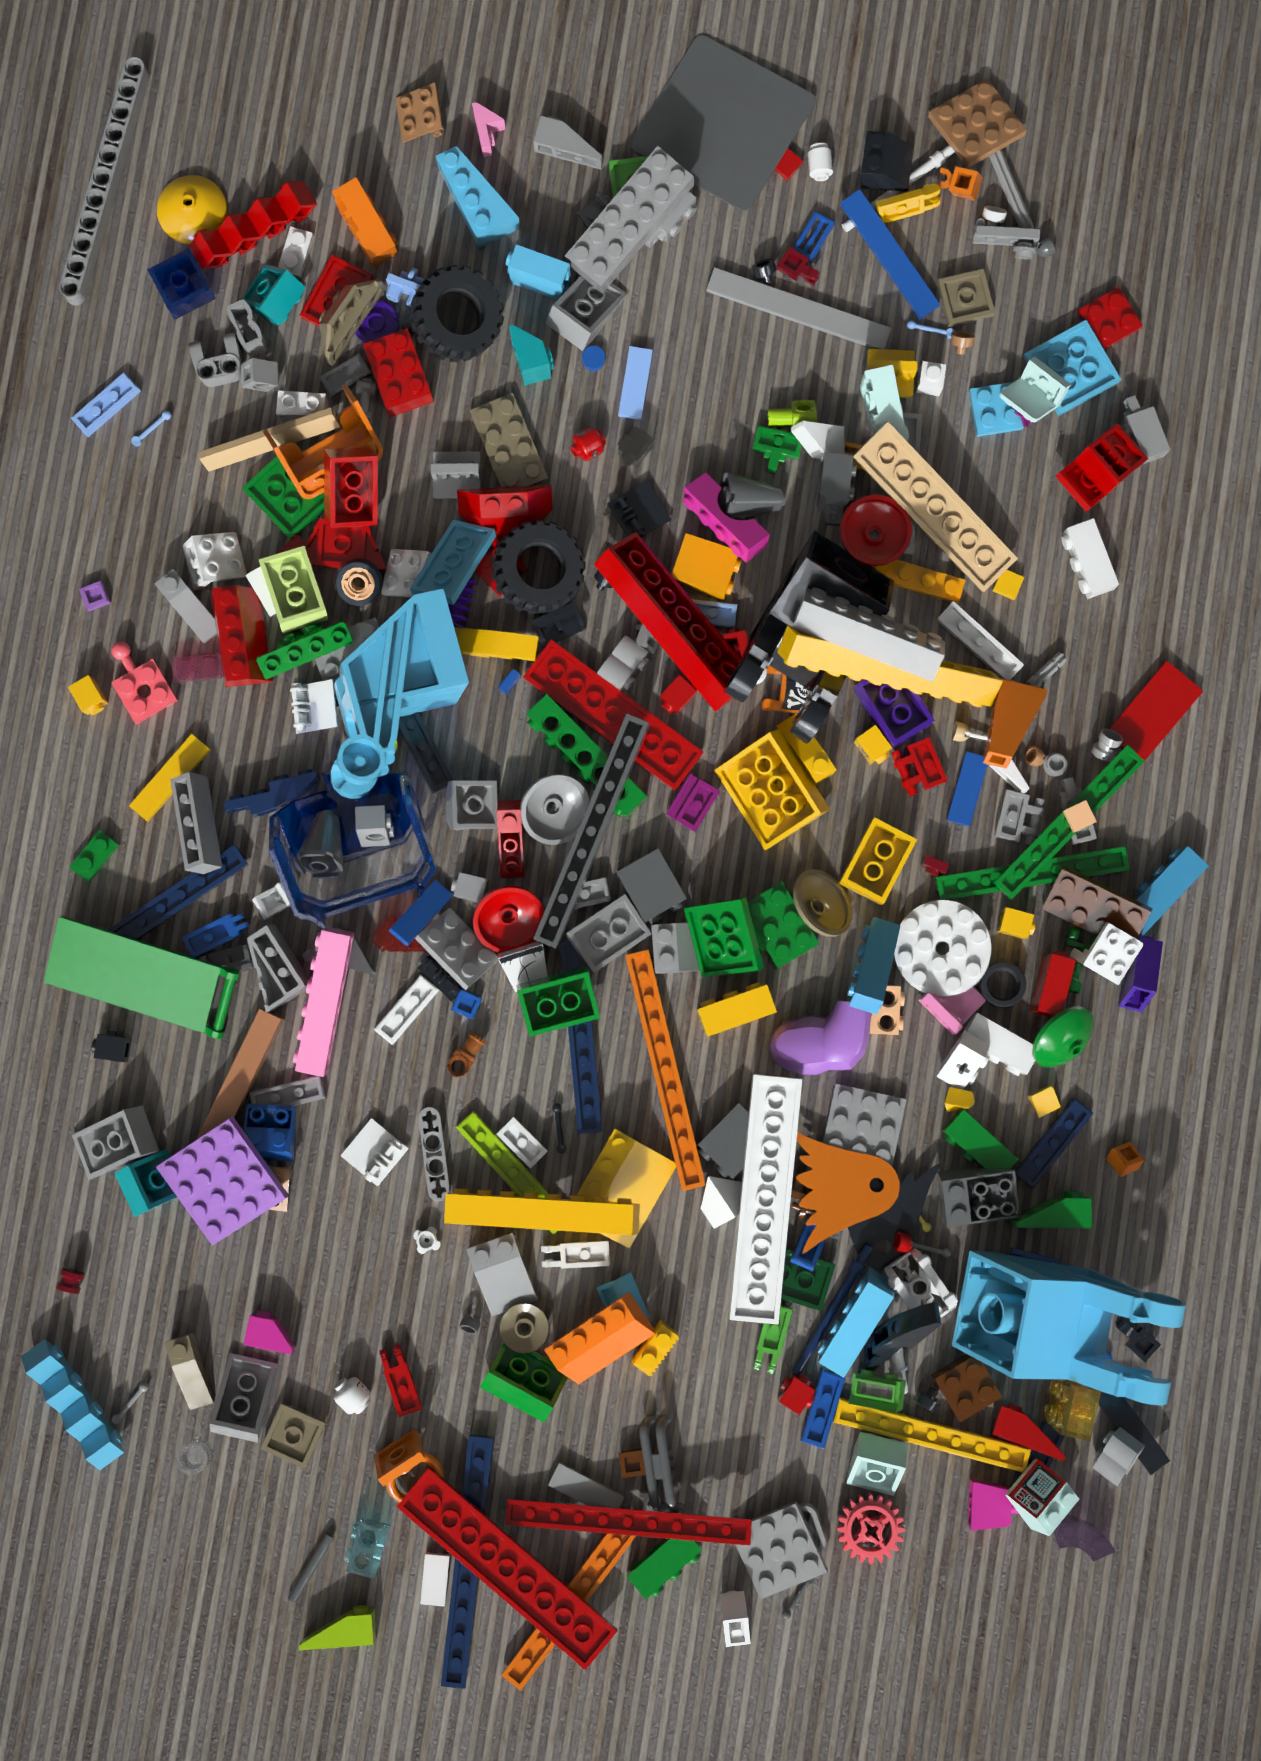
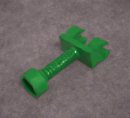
[1064,926,1097,994]

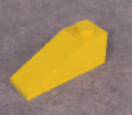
[776,713,836,785]

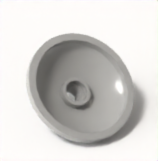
[520,774,590,845]

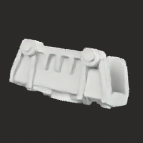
[884,1248,958,1317]

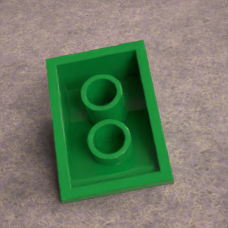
[1009,1190,1092,1228]

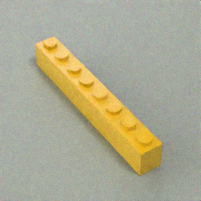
[444,1188,640,1235]

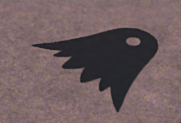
[848,1163,941,1270]

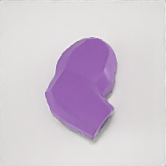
[769,1001,872,1075]

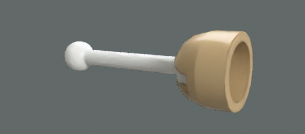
[951,721,988,741]

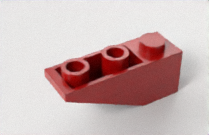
[497,800,525,878]

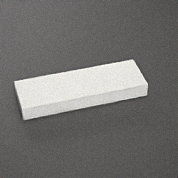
[374,975,439,1045]

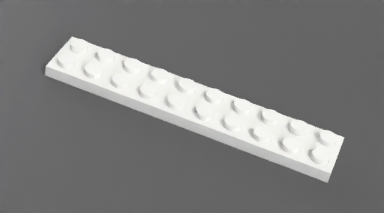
[729,1074,802,1324]

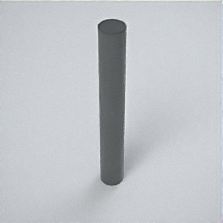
[288,1532,334,1603]

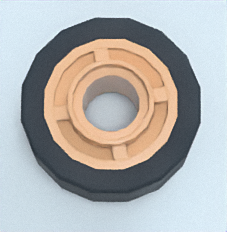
[336,558,383,606]

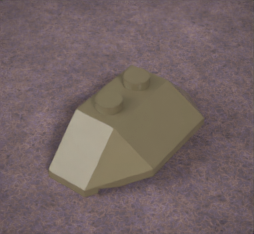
[319,279,385,366]

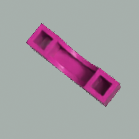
[683,472,770,563]

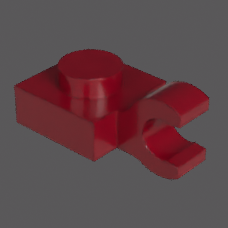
[777,246,819,286]

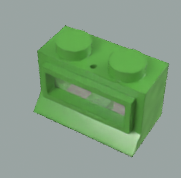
[848,1368,906,1413]

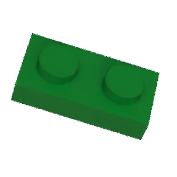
[69,830,120,882]

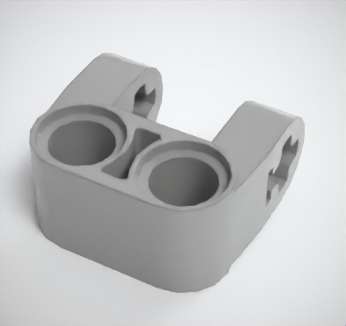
[189,332,243,387]

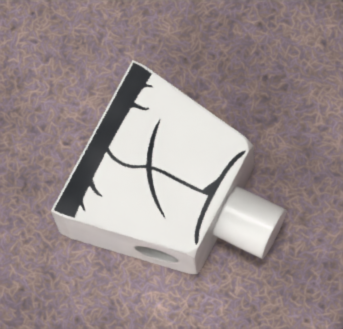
[498,941,547,992]

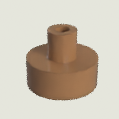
[950,331,975,355]

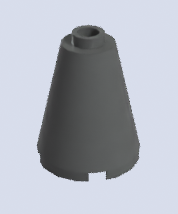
[718,472,786,519]
[295,810,344,879]

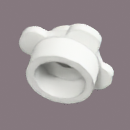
[413,1226,441,1254]

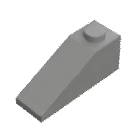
[533,116,602,170]
[154,569,217,644]

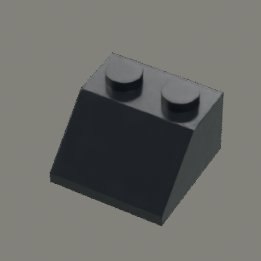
[861,131,914,191]

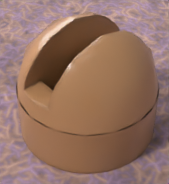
[1024,746,1045,767]

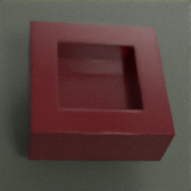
[920,855,949,877]

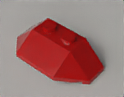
[457,485,553,537]

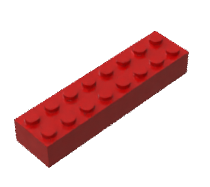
[594,532,741,712]

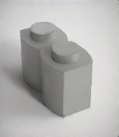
[227,299,267,357]
[597,635,649,691]
[1093,1427,1145,1487]

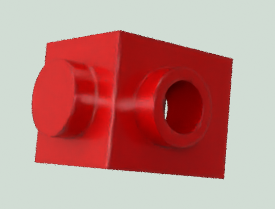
[777,1373,816,1416]

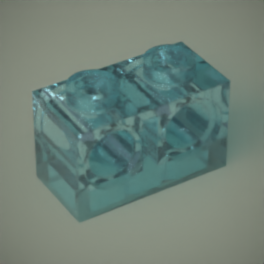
[344,1517,390,1579]

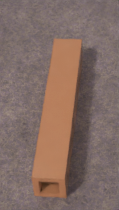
[197,1009,285,1139]

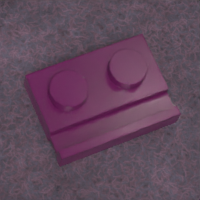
[666,773,720,833]

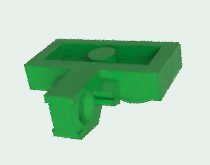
[752,425,802,474]

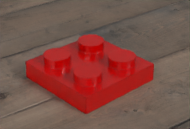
[1077,287,1143,350]

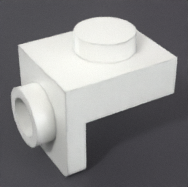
[252,881,294,920]

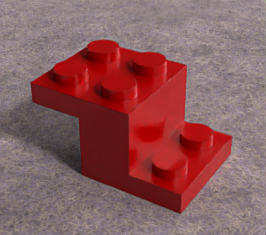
[1055,423,1149,512]

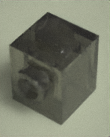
[617,426,654,468]

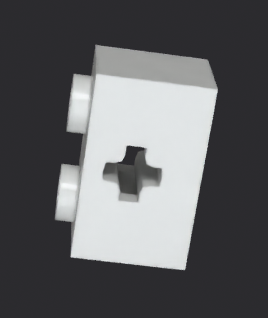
[937,1030,990,1089]

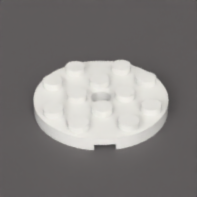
[894,900,992,997]

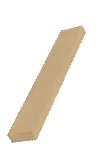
[198,407,340,471]

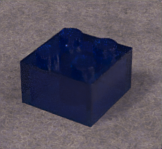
[147,248,216,320]

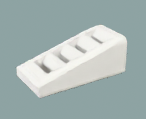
[988,760,1030,794]

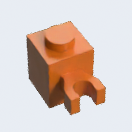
[937,166,983,201]

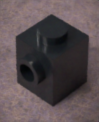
[91,1030,132,1062]

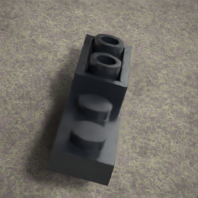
[864,1302,941,1370]

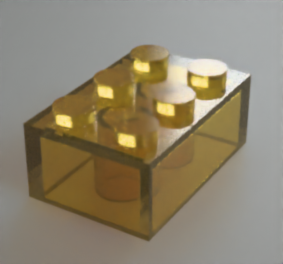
[1044,1379,1101,1441]

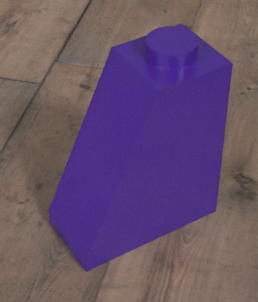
[1118,936,1163,1013]

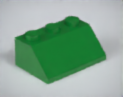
[480,1343,568,1423]

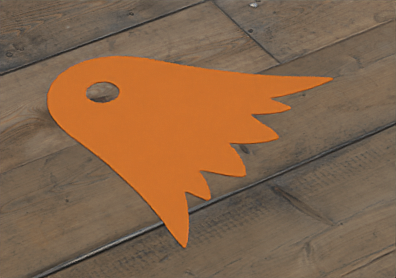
[796,1132,900,1254]

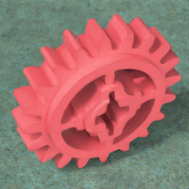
[836,1493,905,1565]

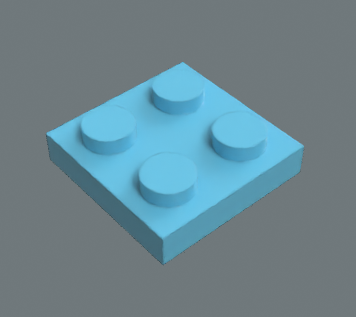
[969,382,1024,437]

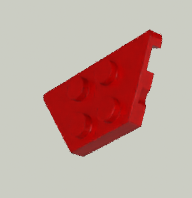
[304,518,387,571]

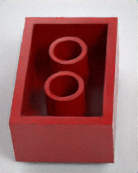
[363,328,434,418]
[324,447,378,528]

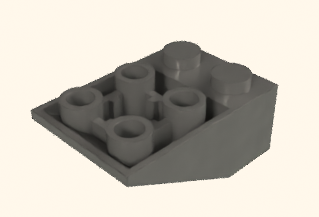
[937,1168,1020,1228]

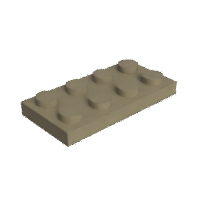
[469,393,549,487]

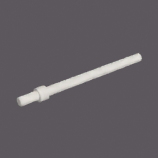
[842,145,955,232]

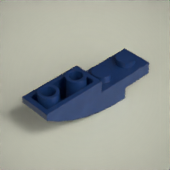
[224,769,320,818]

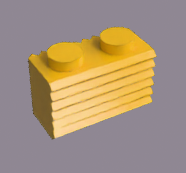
[631,1320,679,1376]

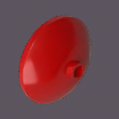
[840,495,912,566]
[473,886,544,953]

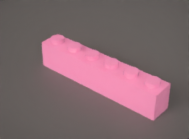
[293,927,354,1077]

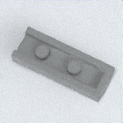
[973,218,1040,247]

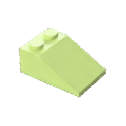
[259,546,328,634]

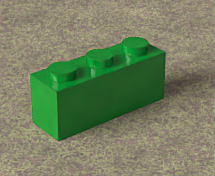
[941,1109,1018,1169]
[627,1538,702,1599]

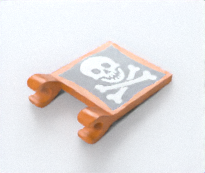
[761,665,808,714]

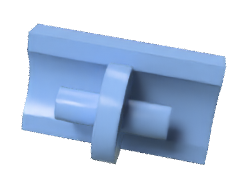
[386,267,424,308]

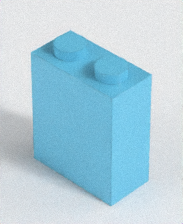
[506,244,571,300]

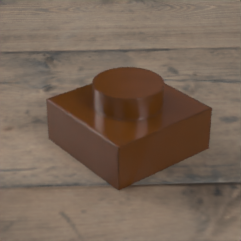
[618,1448,646,1478]

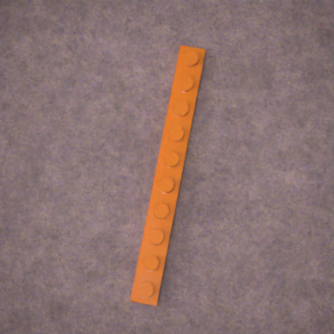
[625,950,706,1191]

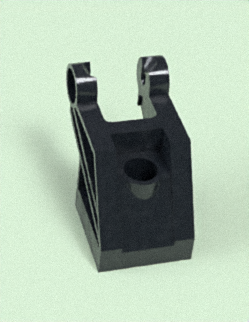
[723,530,894,744]

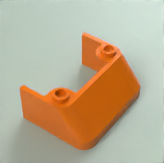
[263,383,383,499]

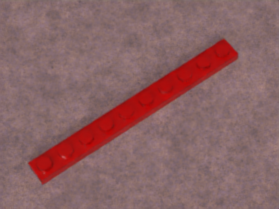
[505,1499,753,1546]

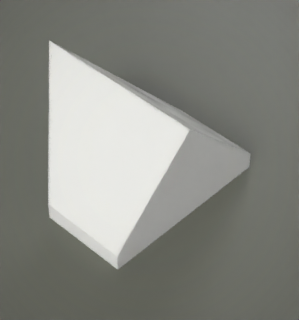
[701,1176,742,1229]

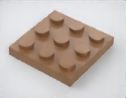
[928,79,1027,169]

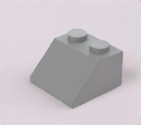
[651,923,700,974]

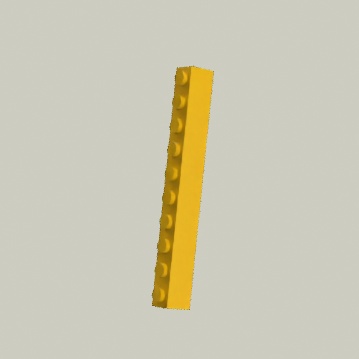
[777,625,1003,707]

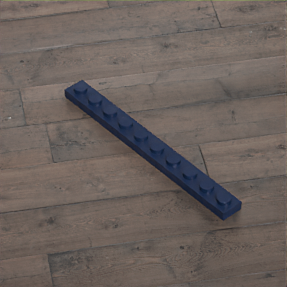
[441,1434,494,1689]

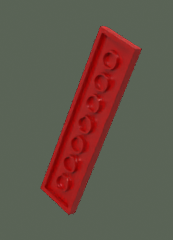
[523,640,704,791]

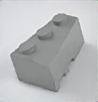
[247,924,310,1012]

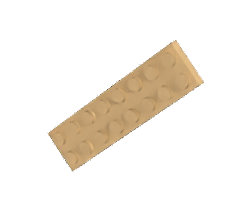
[852,421,1018,592]

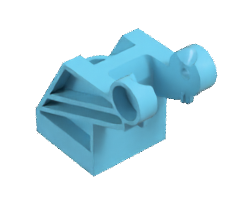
[330,589,469,799]
[952,1250,1187,1405]

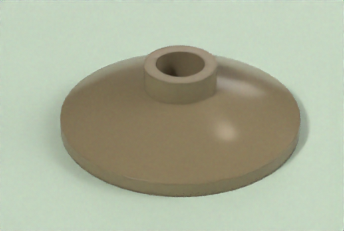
[500,1303,549,1353]

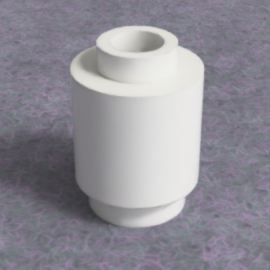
[808,143,833,181]

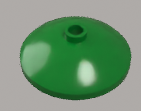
[1032,1006,1094,1068]

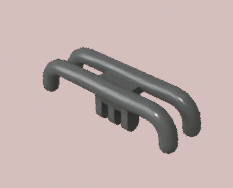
[640,1414,685,1513]

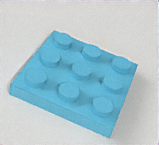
[1023,320,1121,416]

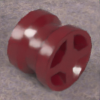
[56,1268,85,1294]

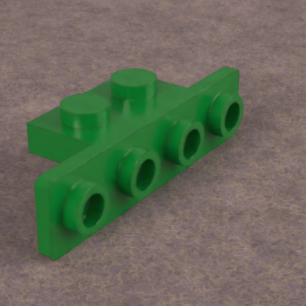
[256,621,353,679]

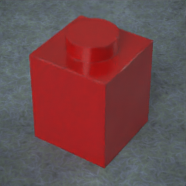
[660,675,697,715]

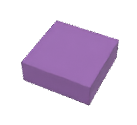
[79,580,111,611]

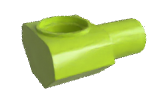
[768,400,817,426]

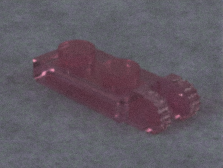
[171,653,223,683]

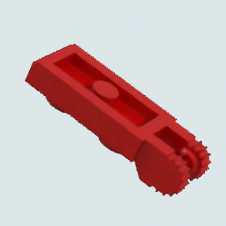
[379,1344,423,1417]

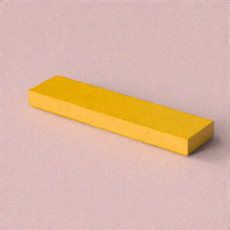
[129,734,211,822]

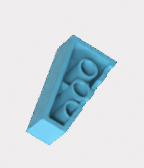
[435,146,520,248]
[817,1267,894,1378]

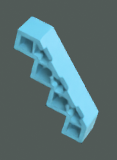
[21,1339,124,1470]

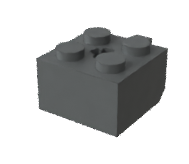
[817,452,857,526]

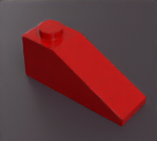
[992,1402,1066,1461]

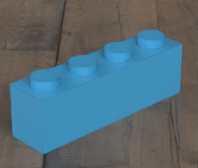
[1134,846,1209,936]
[847,917,901,1015]

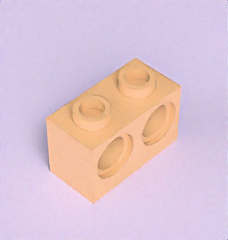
[869,986,905,1035]

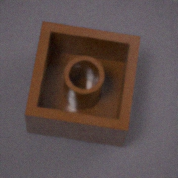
[931,1354,1002,1422]

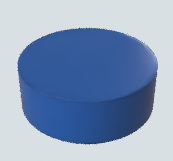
[582,346,605,371]

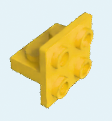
[867,349,917,398]

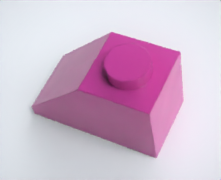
[243,1310,296,1354]

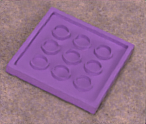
[156,1116,289,1245]

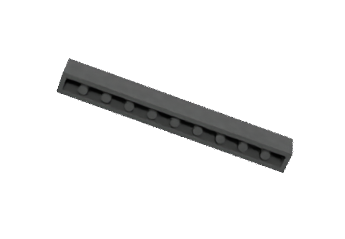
[533,714,650,948]

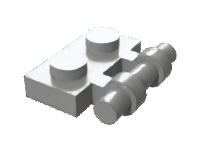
[994,790,1045,846]

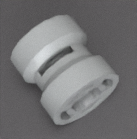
[1091,729,1123,762]

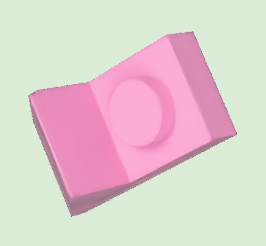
[472,102,505,157]

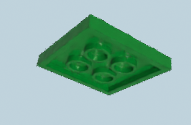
[242,447,324,540]
[684,897,764,977]

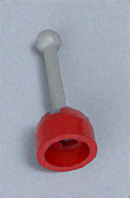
[893,1232,951,1258]

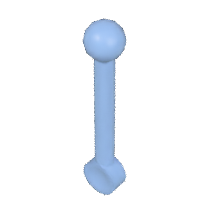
[907,320,955,339]
[131,411,171,446]

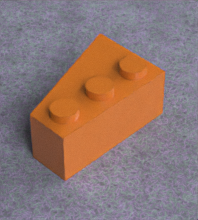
[332,177,398,268]

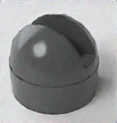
[1036,236,1056,258]
[459,1313,480,1334]

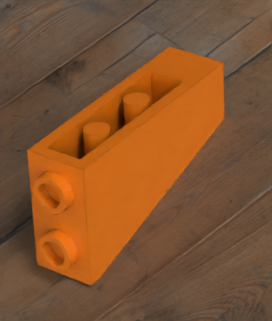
[983,679,1048,769]

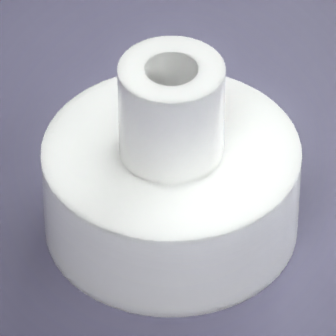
[982,206,1007,226]

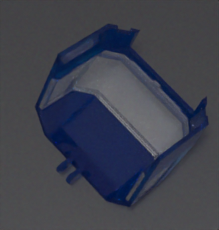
[269,771,436,929]

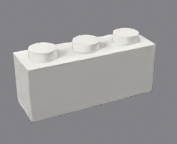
[1062,518,1119,599]
[965,1013,1035,1076]

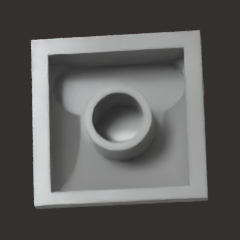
[446,781,498,830]

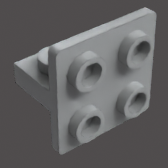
[431,451,481,499]

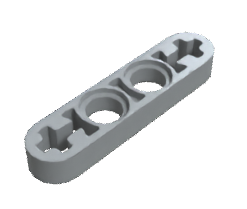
[419,1107,451,1201]

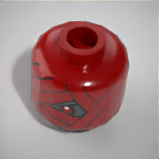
[570,426,606,462]

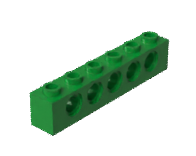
[526,694,647,819]

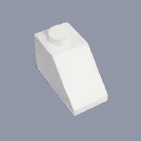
[791,421,844,462]
[720,1591,750,1647]

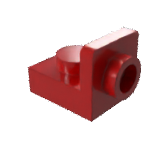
[722,628,748,659]

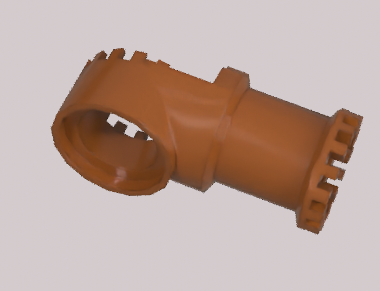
[447,1030,487,1078]

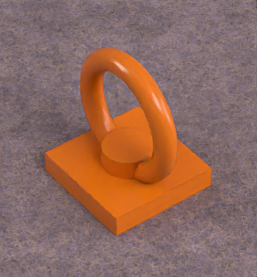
[374,1428,444,1502]

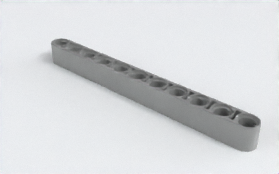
[59,57,150,305]

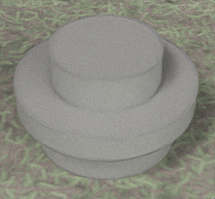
[1013,242,1037,260]
[1043,752,1067,777]

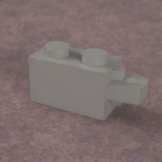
[645,192,697,249]
[1121,395,1170,464]

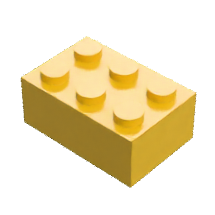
[839,817,917,905]
[697,982,777,1037]

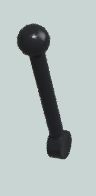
[552,1103,566,1154]

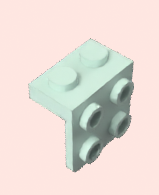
[999,356,1071,422]

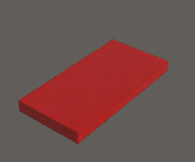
[1109,661,1203,761]

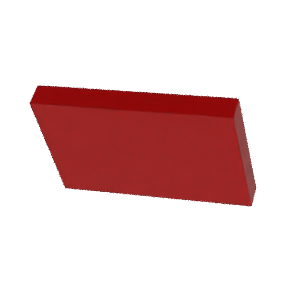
[299,254,374,327]

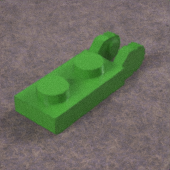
[753,1304,793,1374]

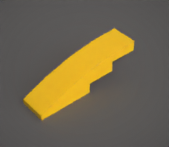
[454,628,539,661]

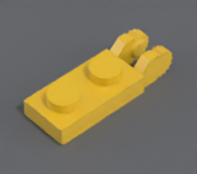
[876,183,940,224]

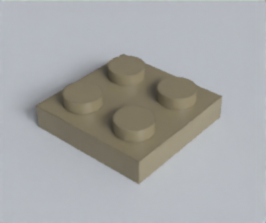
[937,269,995,327]
[261,1402,326,1469]

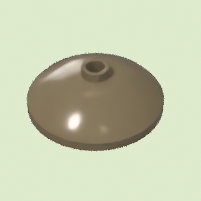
[793,869,852,937]

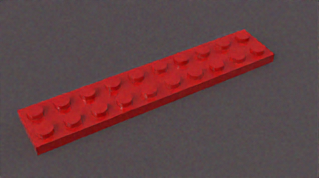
[396,1466,617,1670]

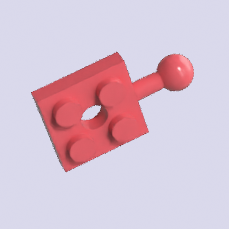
[111,641,178,724]

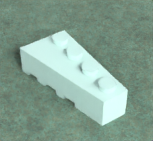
[860,365,909,442]

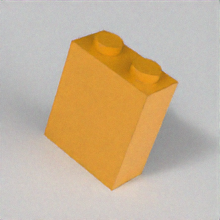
[672,533,742,601]

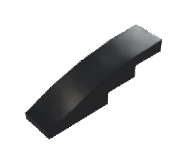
[1087,1388,1170,1476]

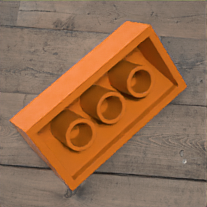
[544,1292,656,1384]

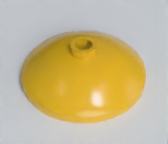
[157,175,227,244]

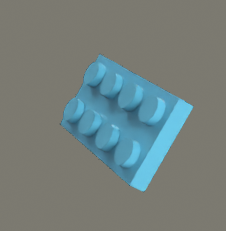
[410,520,496,605]

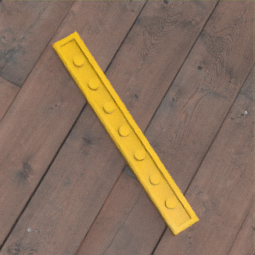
[833,1397,1031,1472]

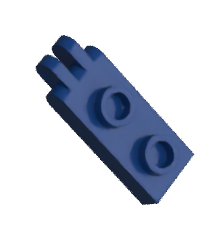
[182,913,249,958]

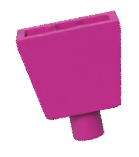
[967,1478,1019,1531]

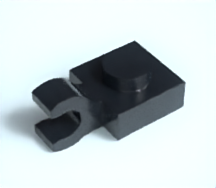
[1115,1320,1161,1362]

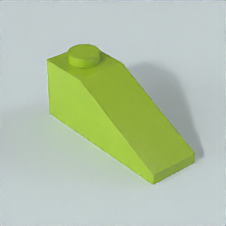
[299,1605,376,1651]

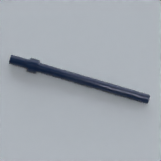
[792,1244,874,1375]

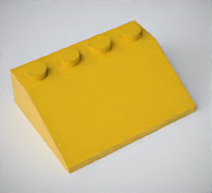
[715,729,830,850]
[577,1128,676,1249]

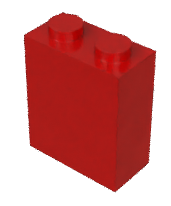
[1029,951,1076,1018]

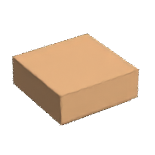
[1063,800,1097,833]

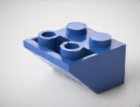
[243,1104,296,1161]

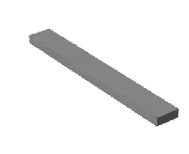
[706,267,891,349]

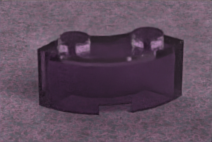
[1051,1515,1116,1562]

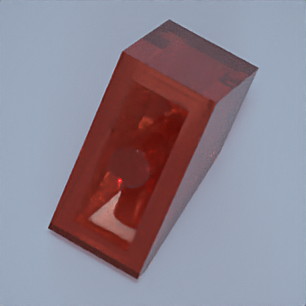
[372,914,427,953]

